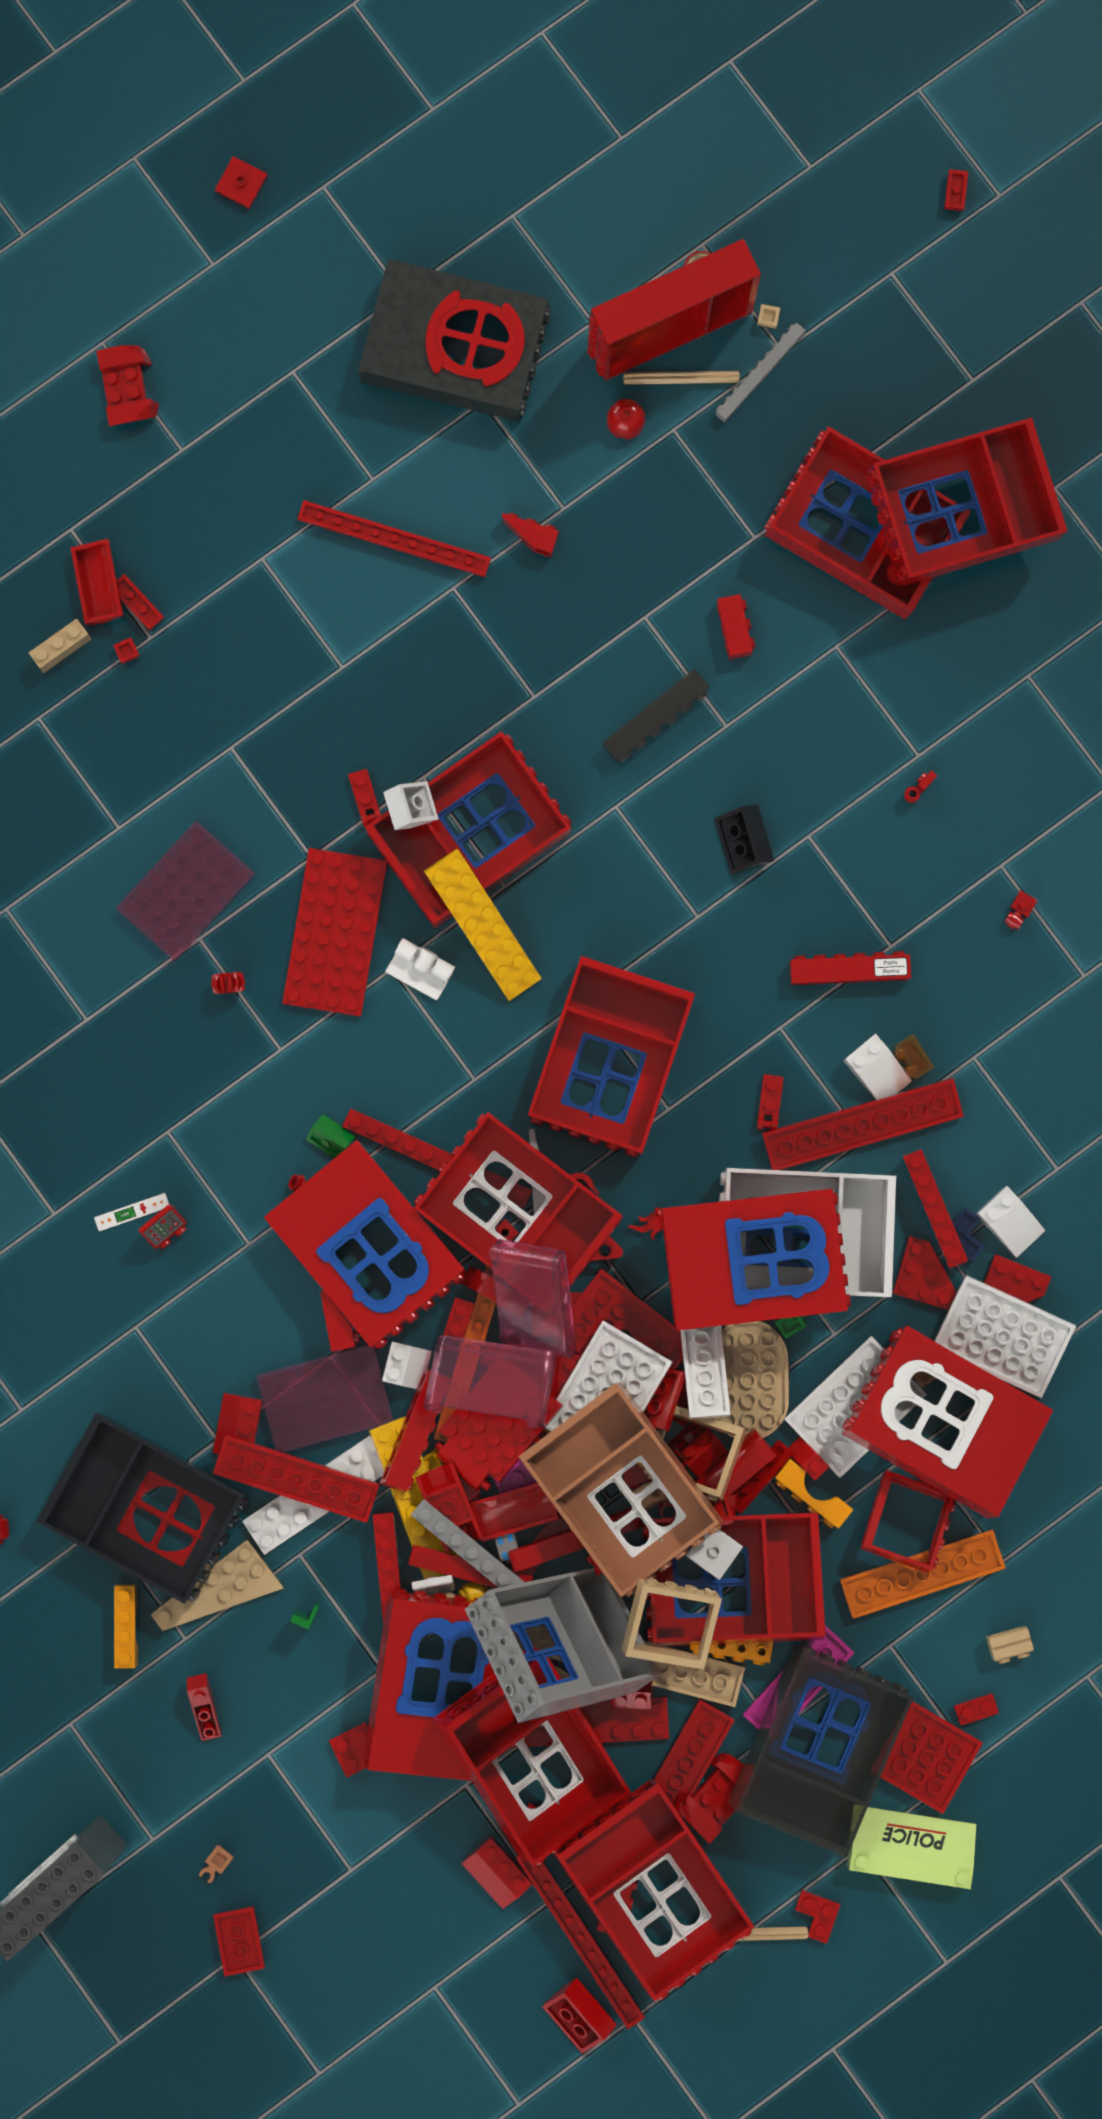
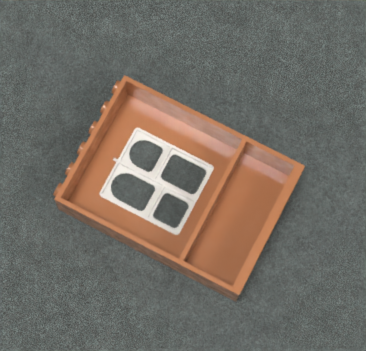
[518,1382,723,1597]

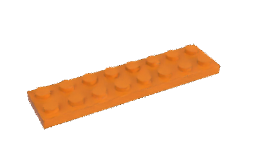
[839,1529,1006,1619]

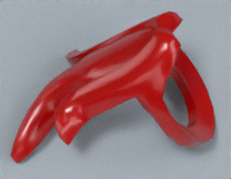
[628,1207,663,1240]

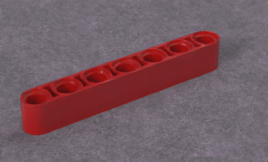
[508,1507,643,1572]

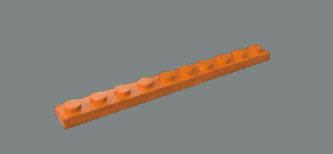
[434,1265,504,1443]

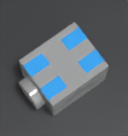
[494,1533,518,1564]

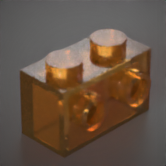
[893,1034,935,1080]

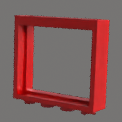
[860,1470,956,1573]

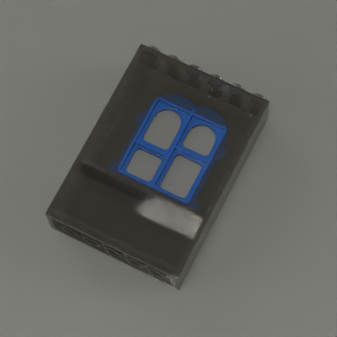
[728,1643,913,1857]

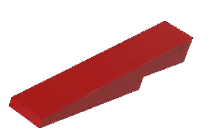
[408,1544,533,1588]

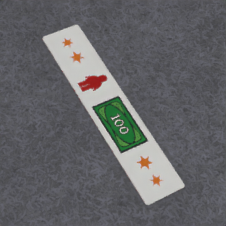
[94,1193,169,1231]

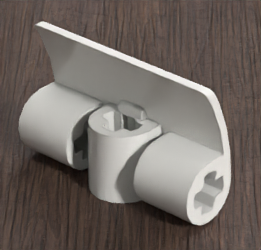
[386,938,455,1000]

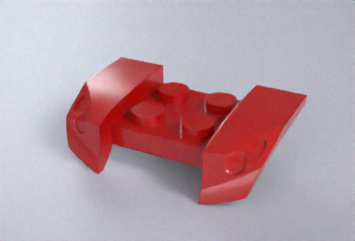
[97,345,159,427]
[674,1753,762,1844]

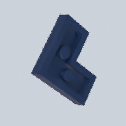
[953,1207,985,1263]

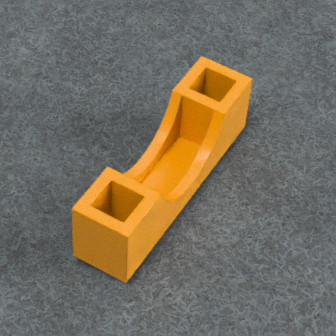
[774,1458,853,1529]
[114,1584,138,1668]

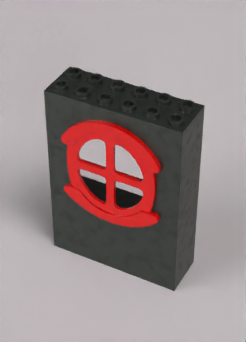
[358,259,551,422]

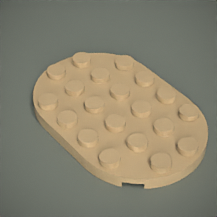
[715,1321,789,1438]

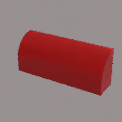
[694,1428,776,1495]

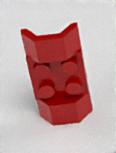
[415,1462,483,1553]

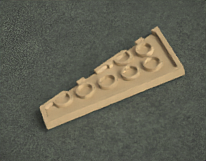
[151,1539,284,1631]

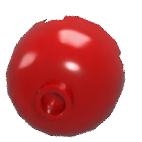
[607,399,645,439]

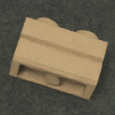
[986,1626,1034,1664]

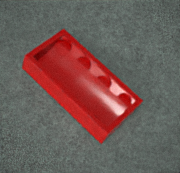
[71,539,123,627]
[470,1483,561,1542]

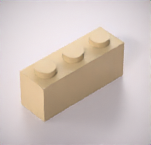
[29,619,91,673]

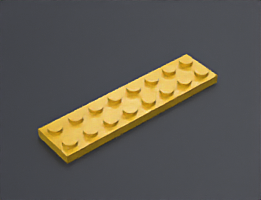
[424,849,542,1001]
[369,1416,458,1580]

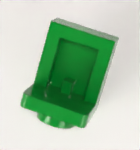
[774,1316,807,1339]

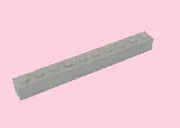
[716,322,806,423]

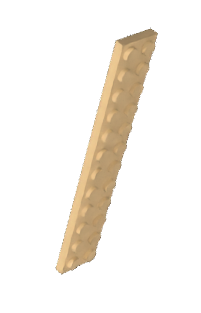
[513,1625,745,1707]

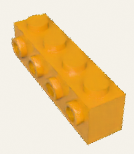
[689,1642,773,1665]

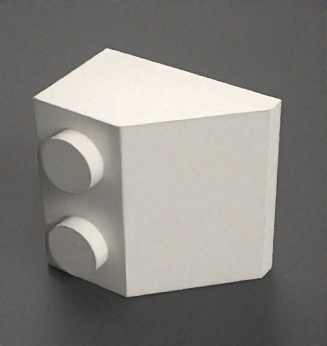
[383,781,438,830]
[382,1342,432,1389]

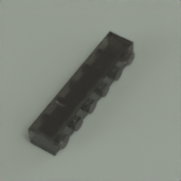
[602,669,709,764]

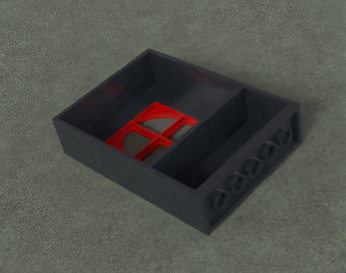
[36,1413,250,1604]

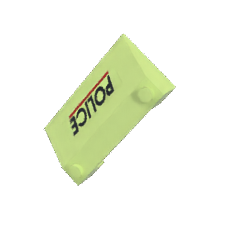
[847,1805,976,1889]

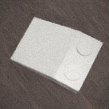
[843,1034,912,1100]
[975,1186,1045,1258]

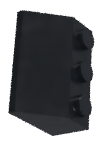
[714,804,774,875]

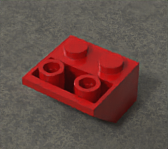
[668,1422,728,1478]

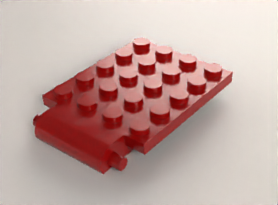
[435,1354,563,1491]

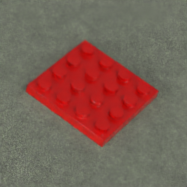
[872,1701,983,1814]

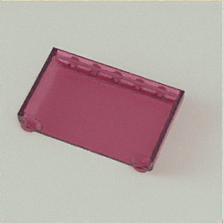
[489,1239,576,1359]
[424,1335,557,1429]

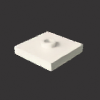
[686,1530,743,1580]
[411,1575,456,1595]

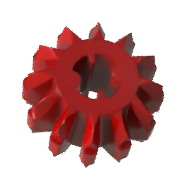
[211,972,245,994]

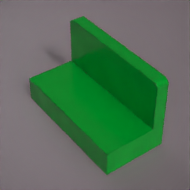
[305,1114,355,1158]
[290,1602,321,1630]

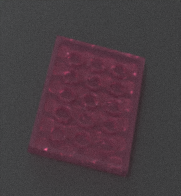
[116,821,255,961]
[257,1345,394,1452]

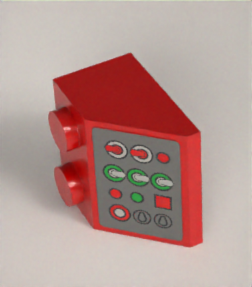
[138,1204,188,1250]

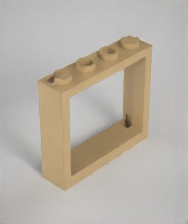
[644,1406,746,1502]
[621,1578,722,1670]

